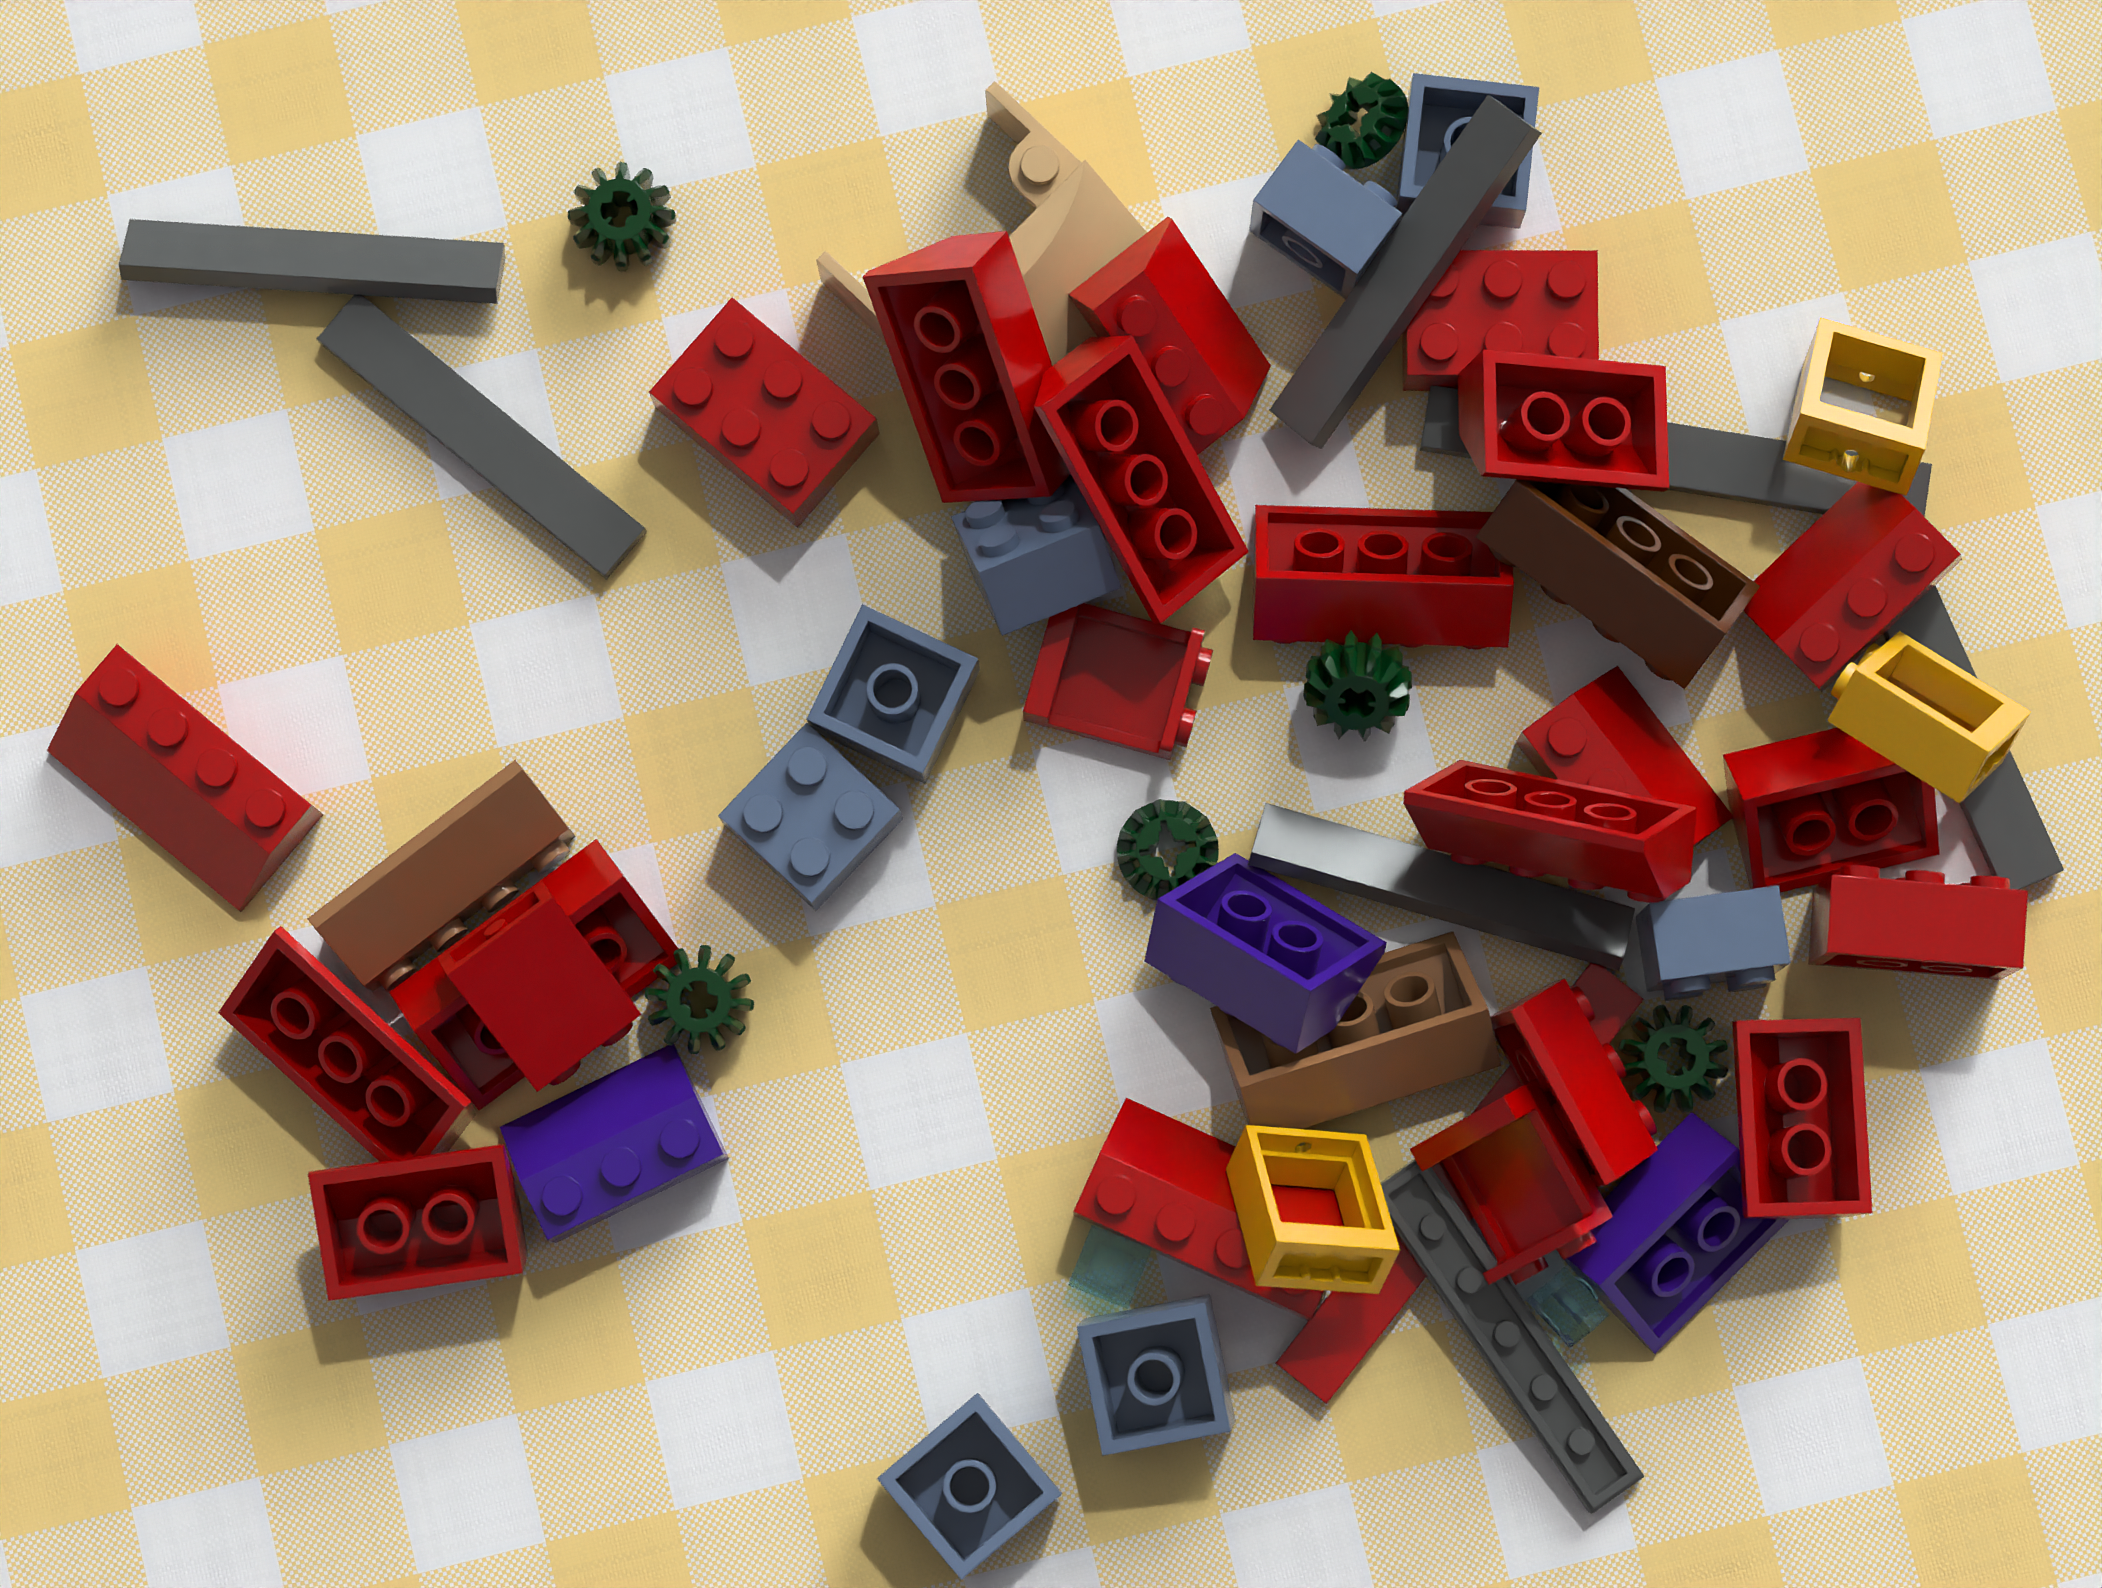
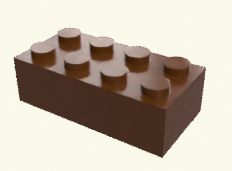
[1476,479,1760,689]

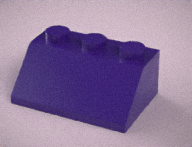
[1144,853,1387,1054]
[500,1044,729,1243]
[1556,1112,1790,1354]

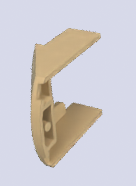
[816,81,1147,366]

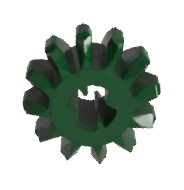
[568,161,676,272]
[1303,630,1412,742]
[645,945,754,1054]
[1618,1005,1728,1113]

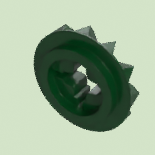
[1315,72,1408,170]
[1117,799,1219,900]

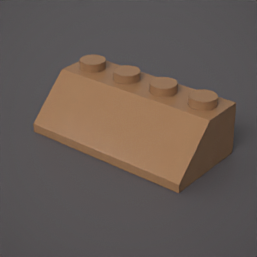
[307,760,575,992]
[1210,931,1501,1129]

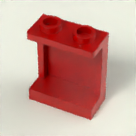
[1023,603,1213,761]
[437,880,642,1092]
[1410,1079,1613,1285]

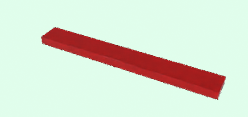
[1275,963,1644,1404]

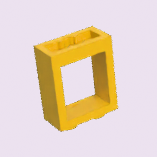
[1783,317,1943,496]
[1827,631,2031,804]
[1226,1125,1400,1294]

